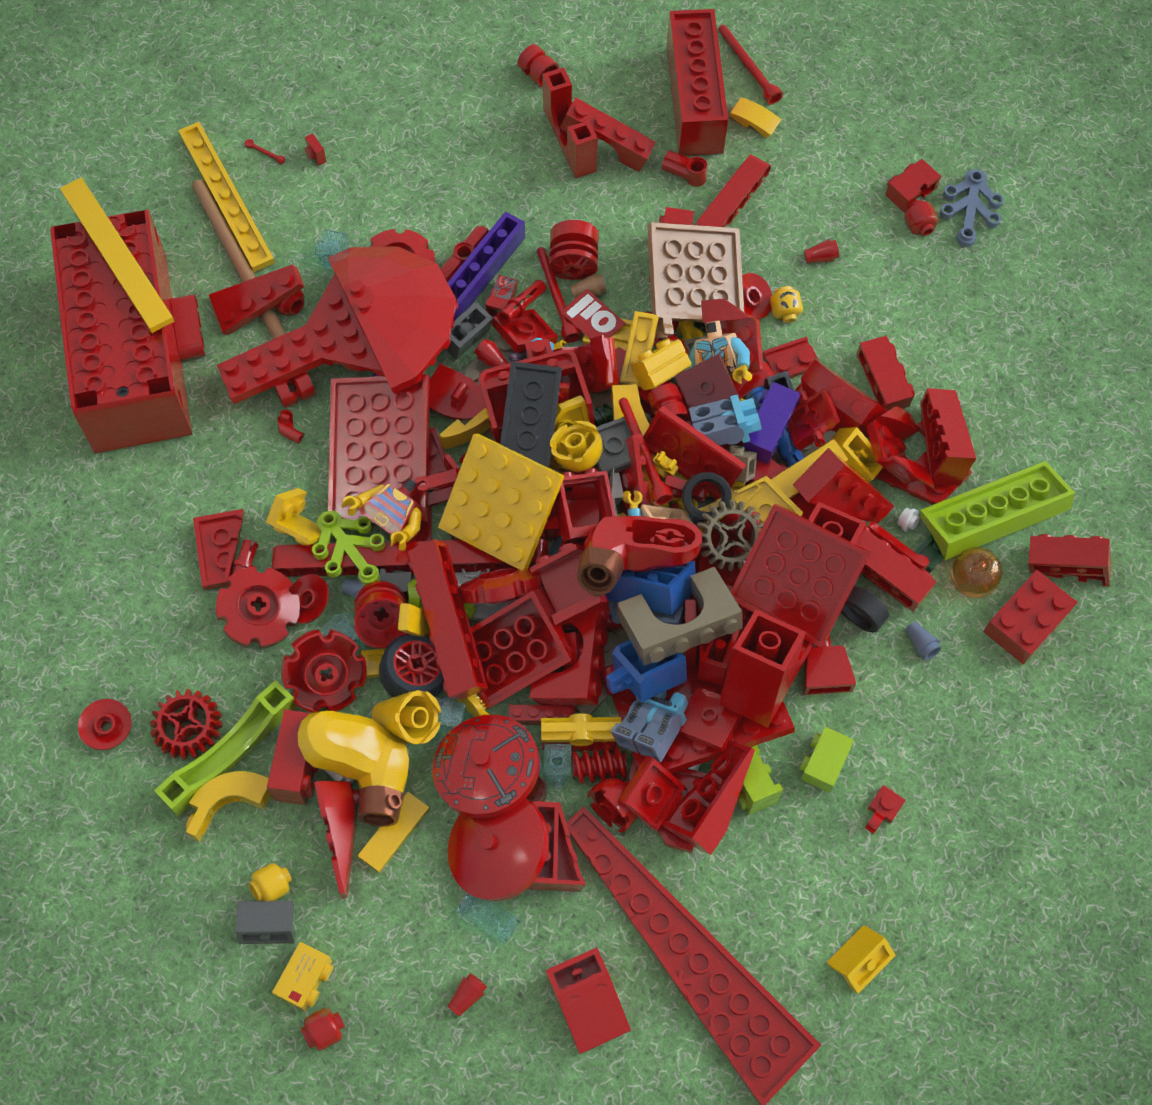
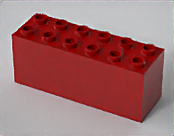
[666,9,728,156]

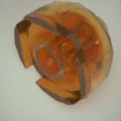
[951,547,1003,598]

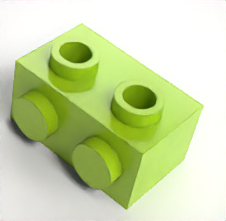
[799,726,854,793]

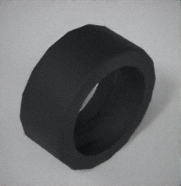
[682,472,732,521]
[841,586,889,633]

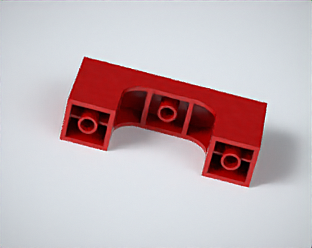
[719,502,867,727]

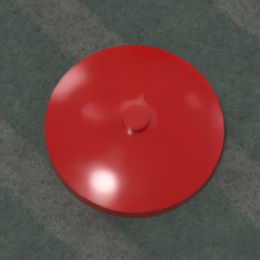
[448,798,549,902]

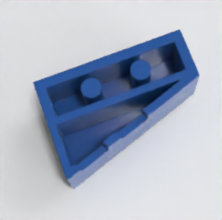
[605,561,695,615]

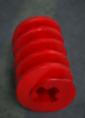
[571,747,627,784]

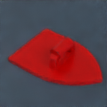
[429,363,486,420]

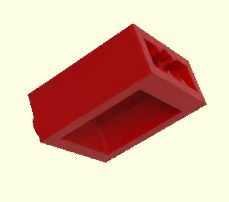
[555,468,616,543]

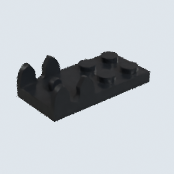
[500,361,562,468]

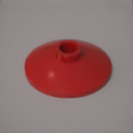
[742,273,772,319]
[289,574,329,624]
[78,699,132,750]

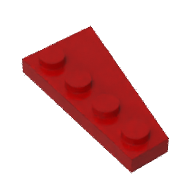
[208,264,305,335]

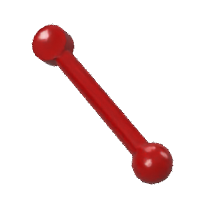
[245,139,285,164]

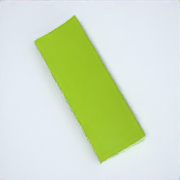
[919,461,1075,560]

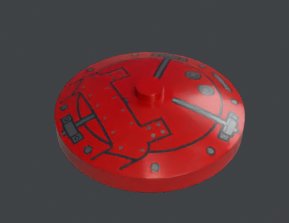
[432,714,540,818]

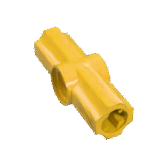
[541,713,621,746]

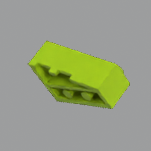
[737,745,783,815]

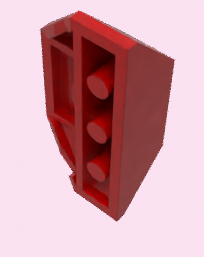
[801,359,889,438]

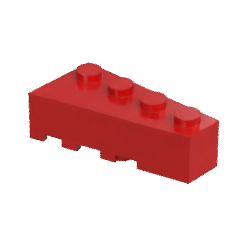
[793,448,895,524]

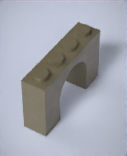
[617,567,743,666]

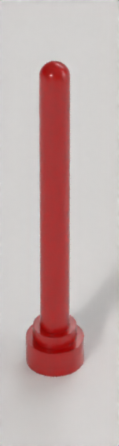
[718,24,783,105]
[536,247,581,344]
[619,398,673,506]

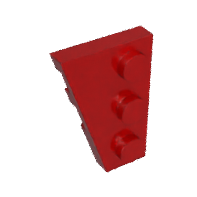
[193,509,245,590]

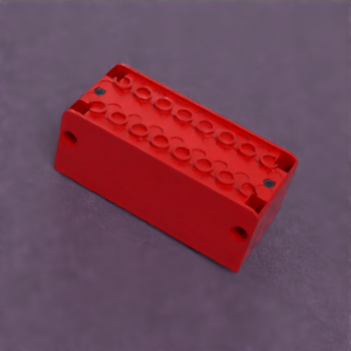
[50,209,193,453]

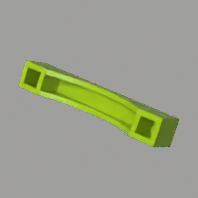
[154,680,298,817]

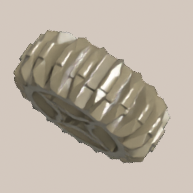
[697,500,764,571]

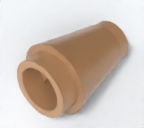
[570,273,607,299]

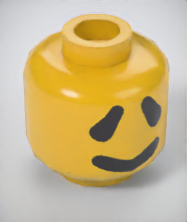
[770,286,803,323]

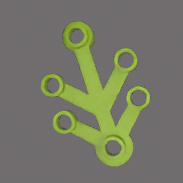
[312,511,385,586]

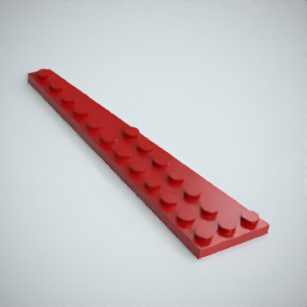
[566,806,821,1105]

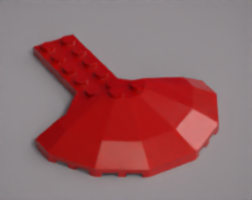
[217,247,458,404]

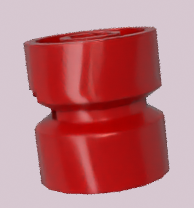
[517,44,559,87]
[274,372,316,409]
[647,383,689,422]

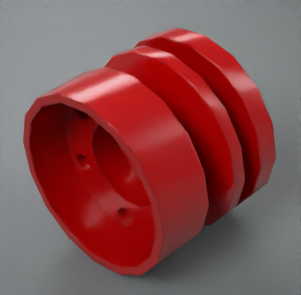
[549,220,599,280]
[354,581,408,648]

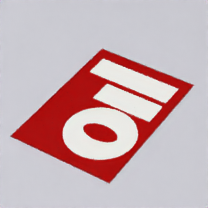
[560,289,626,339]

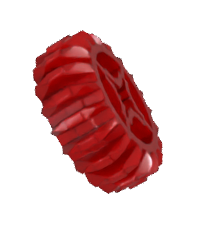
[150,689,223,760]

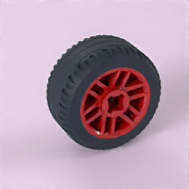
[379,634,444,697]

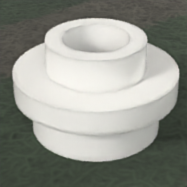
[898,508,920,532]

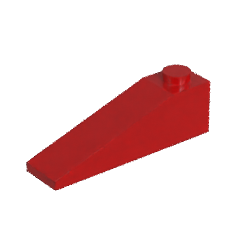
[662,741,755,855]
[314,781,359,899]

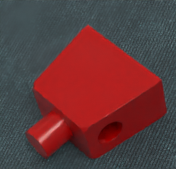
[803,635,856,695]

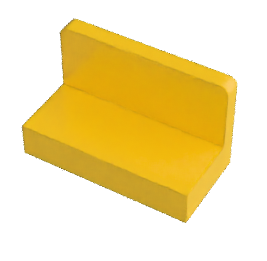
[827,925,896,994]

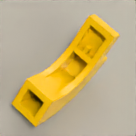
[186,771,271,842]

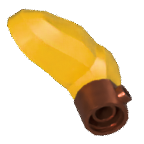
[298,711,409,827]

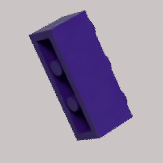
[740,382,801,464]

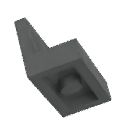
[235,901,295,944]

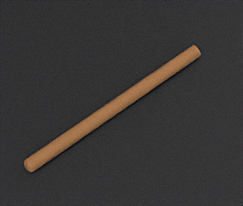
[192,179,286,339]

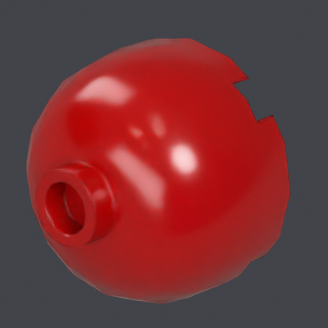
[587,778,637,833]

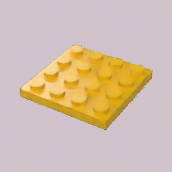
[438,434,565,570]

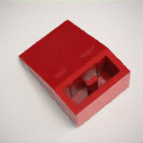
[546,947,631,1054]

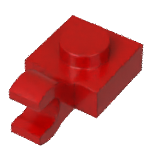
[865,785,906,834]

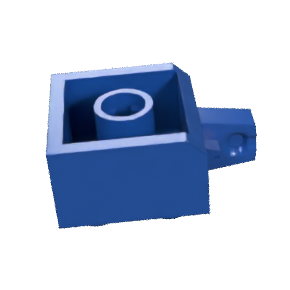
[606,640,687,702]

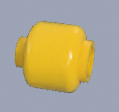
[248,863,292,901]

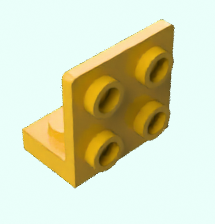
[266,488,321,545]

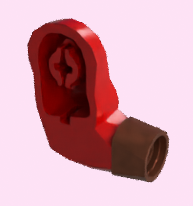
[577,516,702,597]

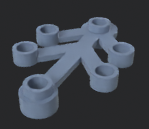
[940,169,1004,247]

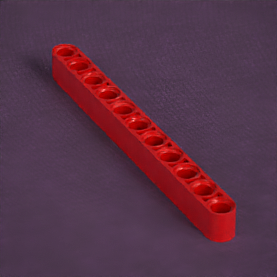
[272,538,548,577]

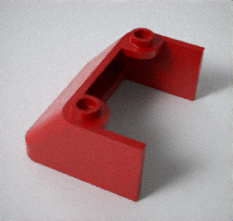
[479,349,595,444]

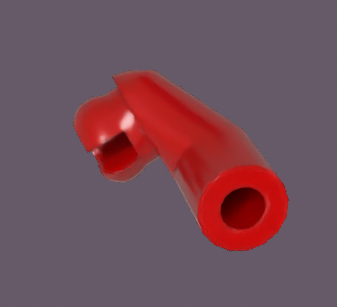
[277,410,304,444]

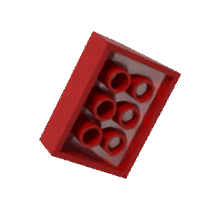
[471,588,573,710]

